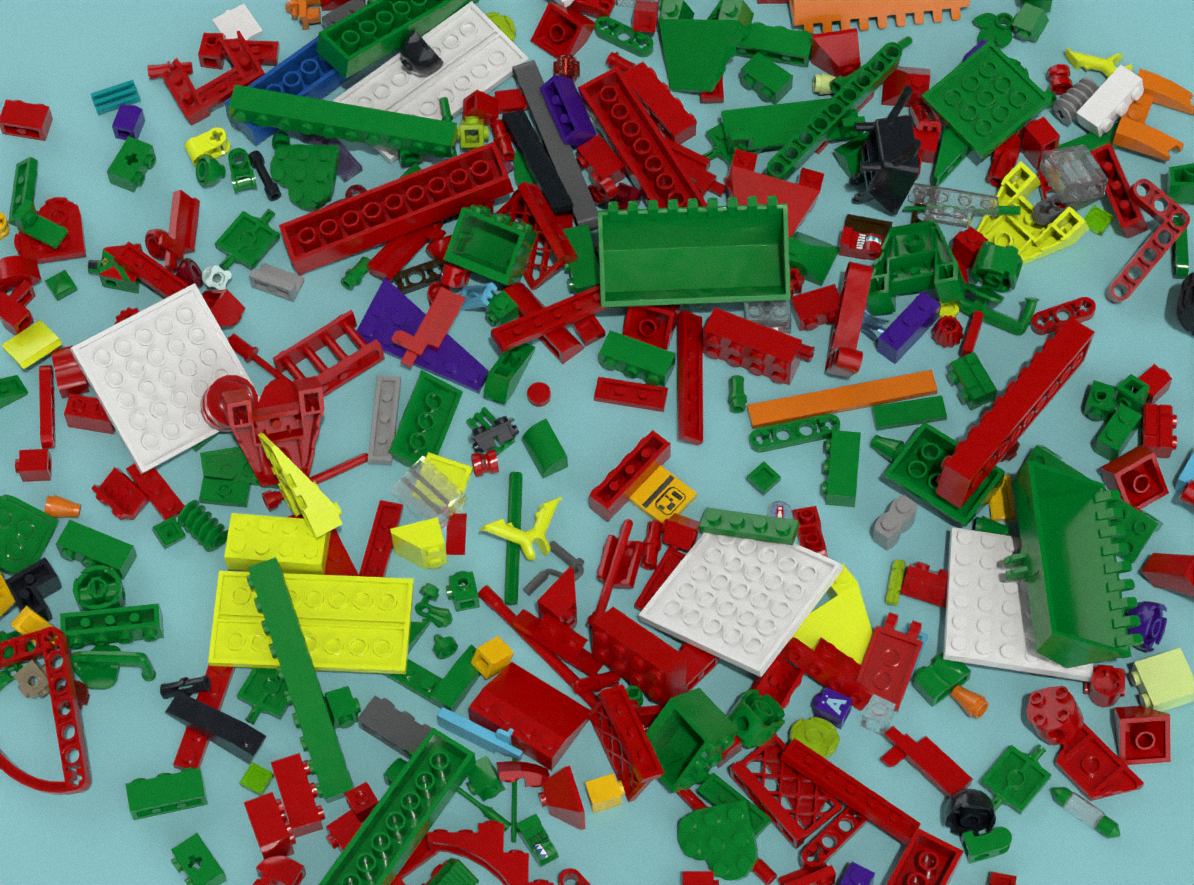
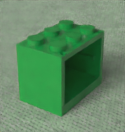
[443,204,538,285]
[646,688,739,793]

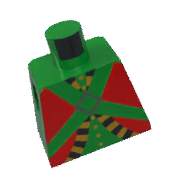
[88,244,143,293]

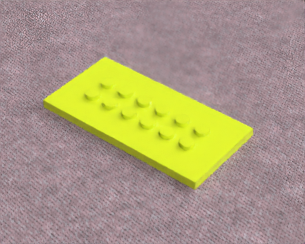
[208,571,414,674]

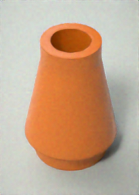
[44,494,81,518]
[951,685,989,719]

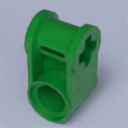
[228,148,257,194]

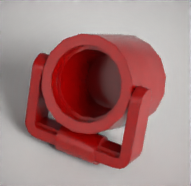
[1084,664,1126,708]

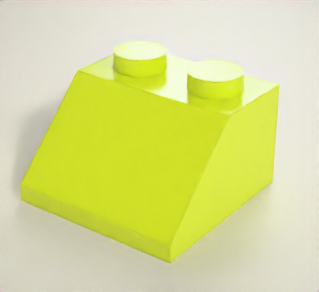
[390,517,448,569]

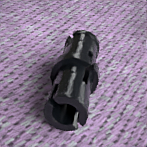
[160,675,211,699]

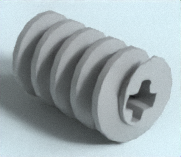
[1053,77,1099,126]

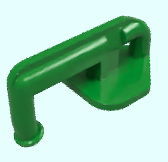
[955,281,1039,335]
[70,645,156,689]

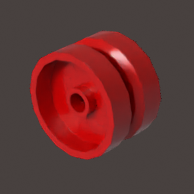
[200,375,258,432]

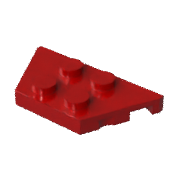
[1055,722,1144,801]
[757,745,827,830]

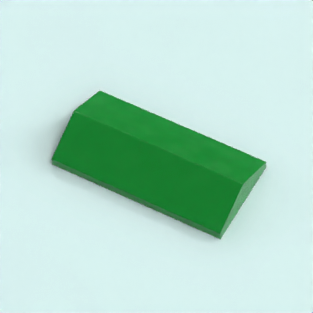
[388,370,463,471]

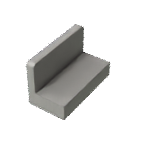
[249,263,305,302]

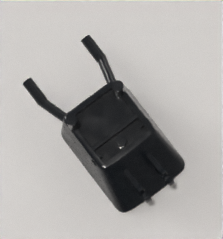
[849,86,921,216]

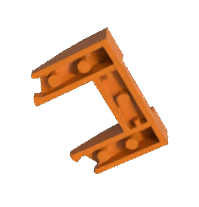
[1113,68,1194,161]

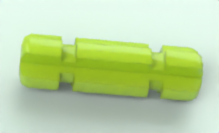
[885,559,906,606]

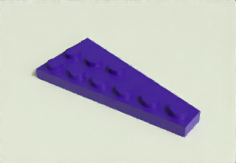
[356,278,489,394]

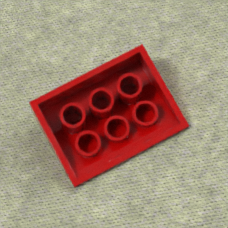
[469,662,591,771]

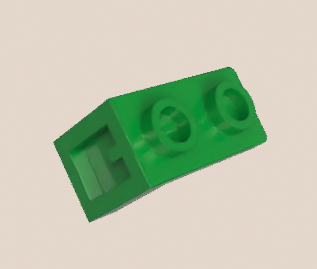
[13,199,68,249]

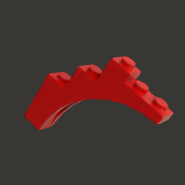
[1141,553,1194,597]
[427,820,554,885]

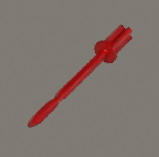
[227,333,294,390]

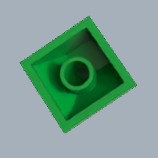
[789,231,840,286]

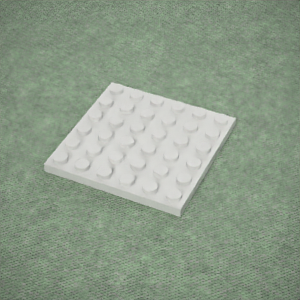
[70,283,260,474]
[943,527,1093,682]
[638,533,843,677]

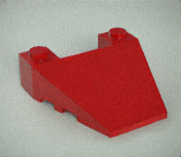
[726,149,824,237]
[222,376,325,487]

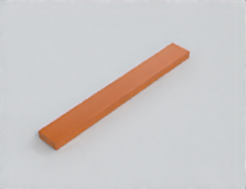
[747,370,938,429]

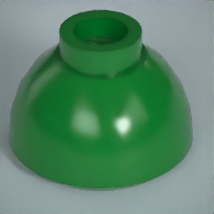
[196,155,225,187]

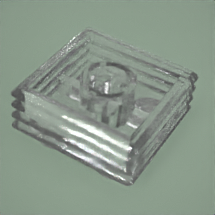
[743,300,792,334]

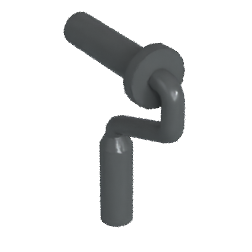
[523,541,584,596]

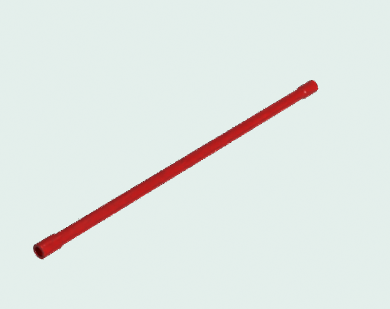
[478,585,777,885]

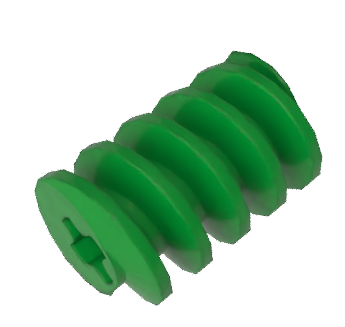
[178,500,228,552]

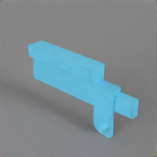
[437,707,523,761]

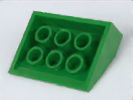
[884,422,1005,527]

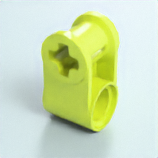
[184,127,231,166]

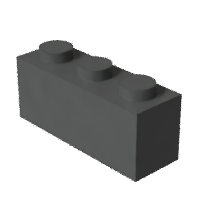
[357,696,432,759]

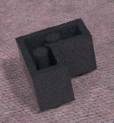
[5,557,62,621]

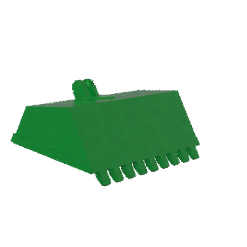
[598,195,791,307]
[1003,461,1143,668]

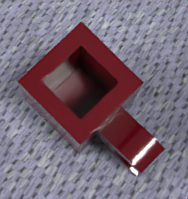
[609,182,641,210]

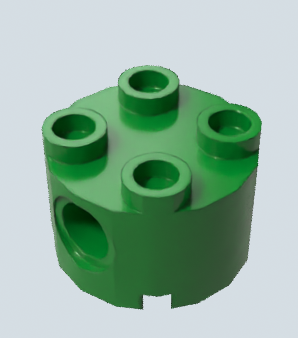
[970,241,1023,293]
[73,565,126,611]
[728,689,785,748]

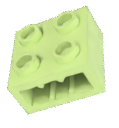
[1130,648,1194,712]

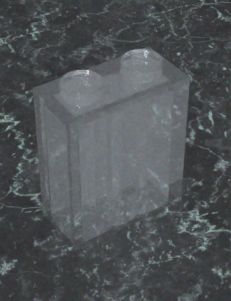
[1039,145,1108,203]
[390,456,468,530]

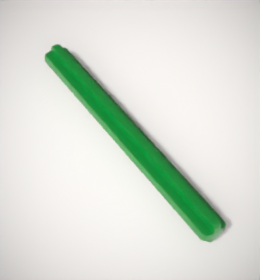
[504,472,523,606]

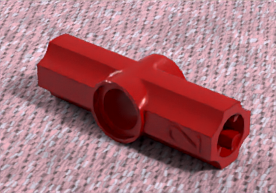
[987,127,1025,188]

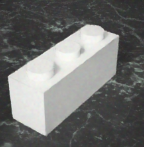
[1076,65,1144,138]

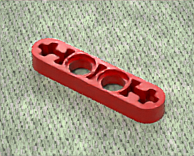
[39,365,56,449]
[800,806,869,872]

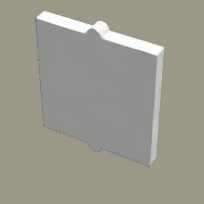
[212,4,263,40]

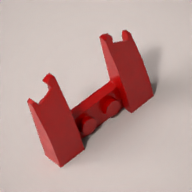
[162,31,265,126]

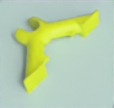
[1065,47,1133,78]
[480,497,562,561]

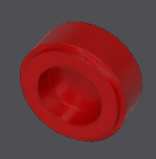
[527,382,551,407]

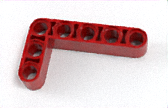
[1106,179,1190,303]
[825,261,873,378]

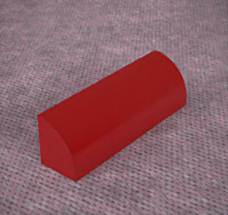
[504,282,584,364]

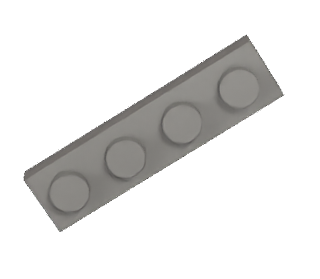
[368,375,401,465]

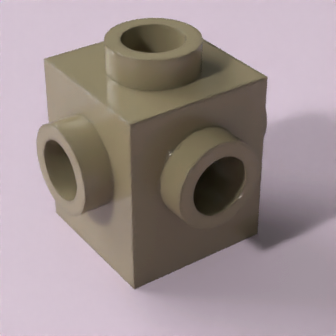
[13,660,50,699]

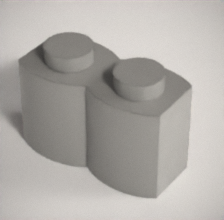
[873,495,918,550]

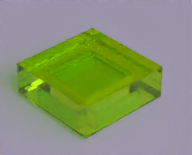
[1084,206,1114,237]
[239,762,274,796]

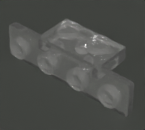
[908,183,999,228]

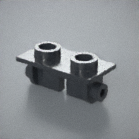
[468,416,519,453]

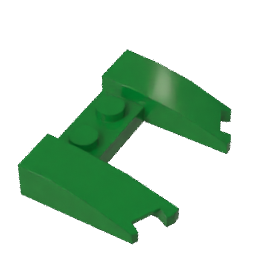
[381,619,481,713]

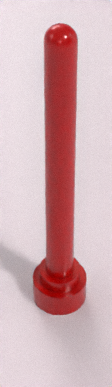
[261,453,368,511]
[586,519,633,629]

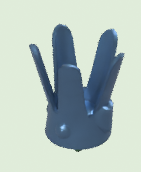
[861,312,889,342]

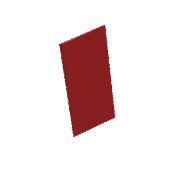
[446,513,467,555]

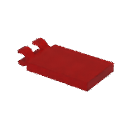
[856,612,923,712]

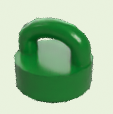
[433,634,458,659]

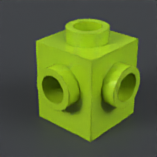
[457,116,489,150]

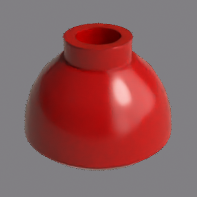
[145,229,168,260]
[426,235,452,263]

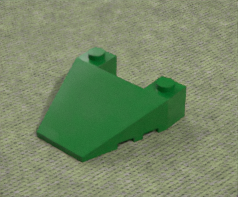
[659,0,754,93]
[867,219,965,316]

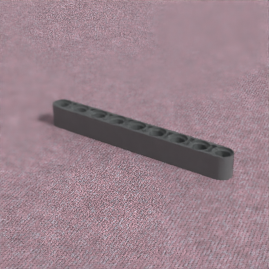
[512,60,598,231]

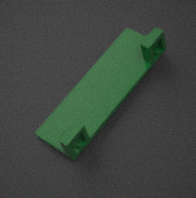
[721,98,865,153]
[1012,445,1163,564]

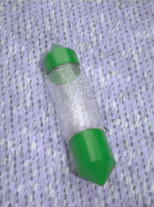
[1052,787,1120,839]

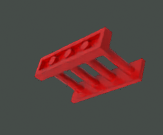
[273,310,385,397]

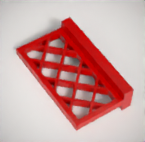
[496,182,578,290]
[588,684,664,802]
[730,734,843,849]

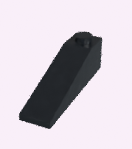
[165,691,267,765]

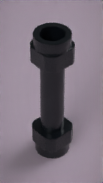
[248,150,281,201]

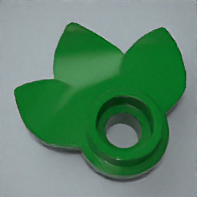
[973,13,1014,48]

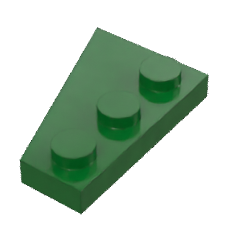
[200,446,279,489]

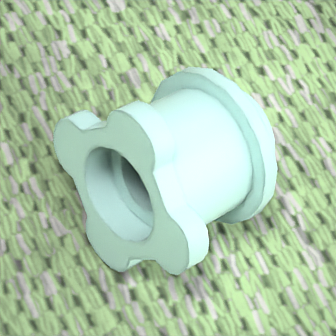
[202,265,231,290]

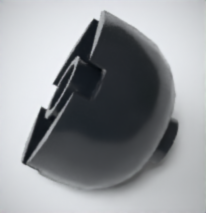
[400,30,444,74]
[944,789,996,837]

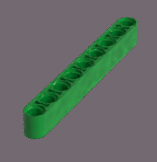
[765,42,903,181]

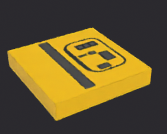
[629,465,697,524]

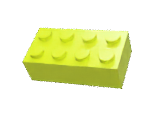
[224,513,331,575]

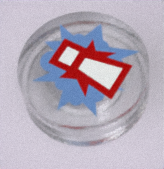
[767,501,791,519]

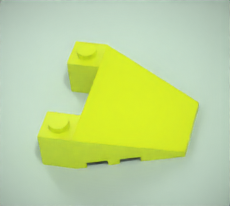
[977,161,1089,265]
[258,433,343,537]
[783,564,873,679]

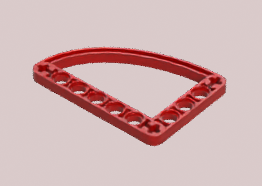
[0,627,91,795]

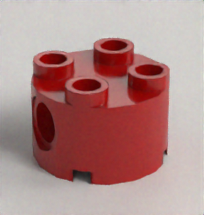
[1027,686,1084,745]

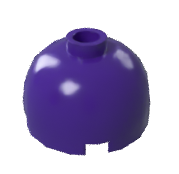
[1125,601,1167,652]

